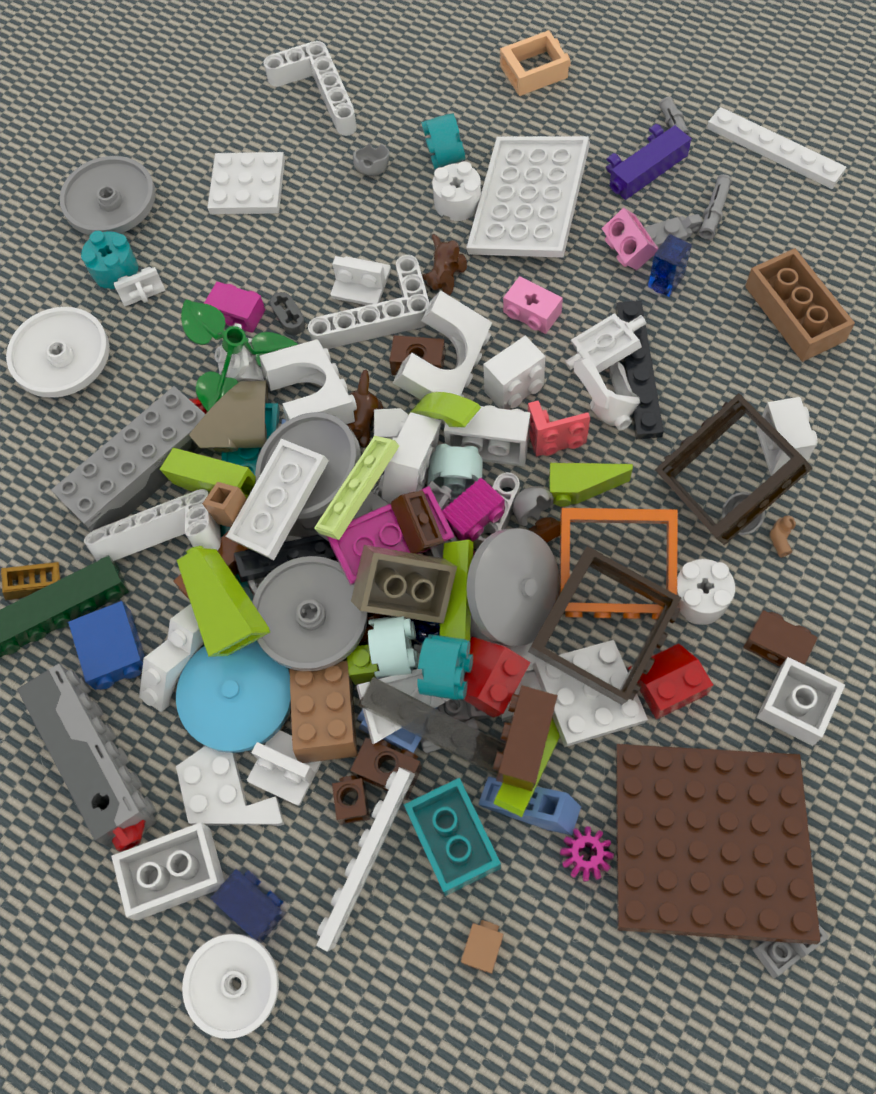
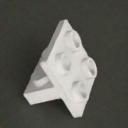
[331,256,391,305]
[215,323,264,382]
[247,730,322,806]

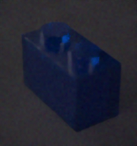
[648,234,692,297]
[210,869,287,943]

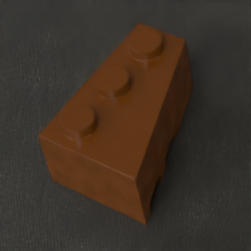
[493,685,558,791]

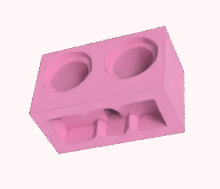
[602,208,659,270]

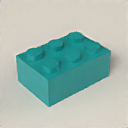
[404,778,501,896]

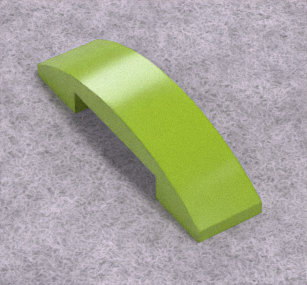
[408,392,481,428]

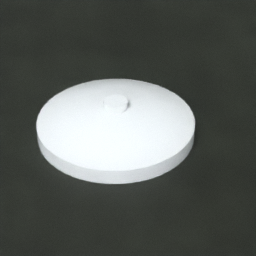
[6,307,109,398]

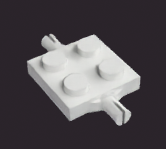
[565,313,646,373]

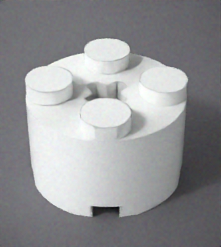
[432,161,481,221]
[677,559,735,625]

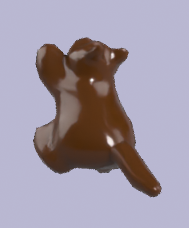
[422,234,467,296]
[346,370,383,448]

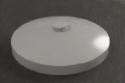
[60,156,156,235]
[255,412,361,519]
[467,528,560,646]
[252,556,368,671]

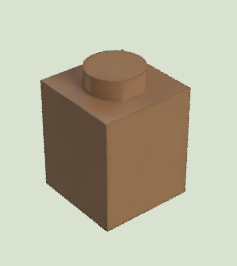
[202,482,247,527]
[461,920,504,974]

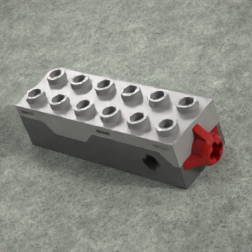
[51,386,207,532]
[17,664,157,852]

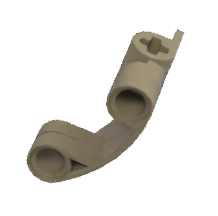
[189,380,268,453]

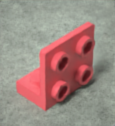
[528,400,590,457]

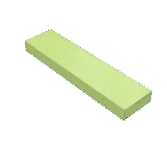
[314,436,399,540]

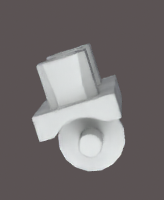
[114,267,166,307]

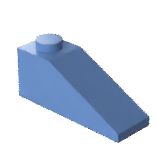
[478,776,581,836]

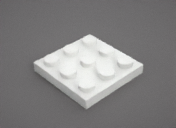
[208,152,285,214]
[533,640,648,747]

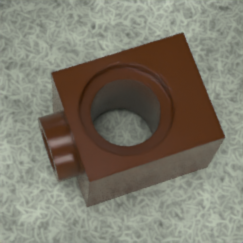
[332,775,370,825]

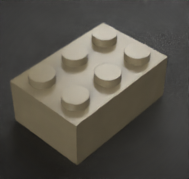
[351,545,457,623]

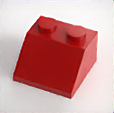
[464,637,531,718]
[628,643,714,720]

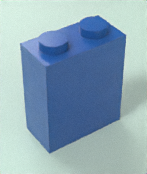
[68,601,145,690]

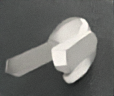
[574,358,640,431]

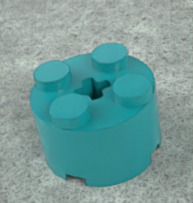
[421,113,466,170]
[81,231,138,289]
[417,634,473,700]

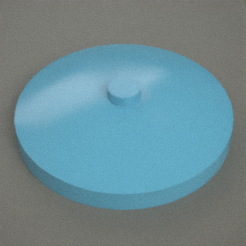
[176,640,291,753]

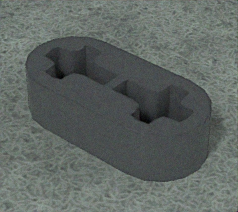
[270,292,305,335]

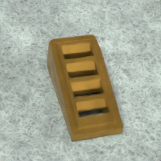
[1,562,60,600]

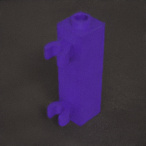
[605,124,692,200]

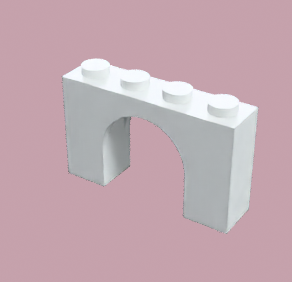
[393,290,492,400]
[259,339,357,424]

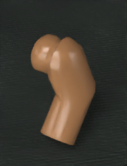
[770,515,796,557]

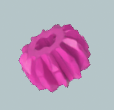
[560,826,614,882]

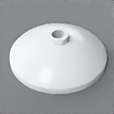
[182,934,279,1039]

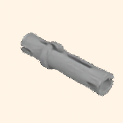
[699,174,732,240]

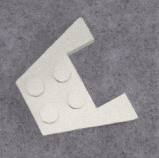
[176,746,284,826]

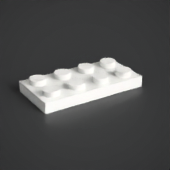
[226,439,329,560]

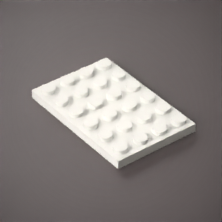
[467,136,590,257]

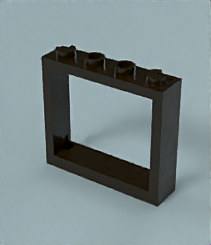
[655,393,813,545]
[528,546,681,705]

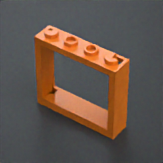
[560,508,678,619]

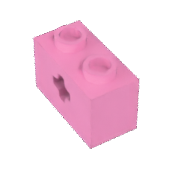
[503,276,563,334]

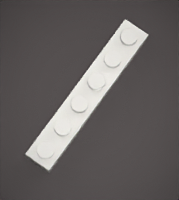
[707,107,846,189]
[316,768,415,952]

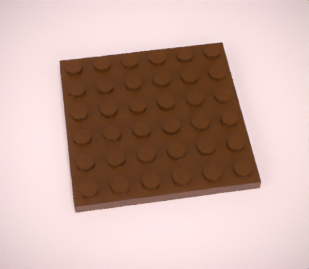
[616,744,821,945]

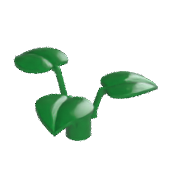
[181,299,298,412]

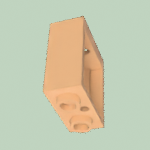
[500,30,571,96]

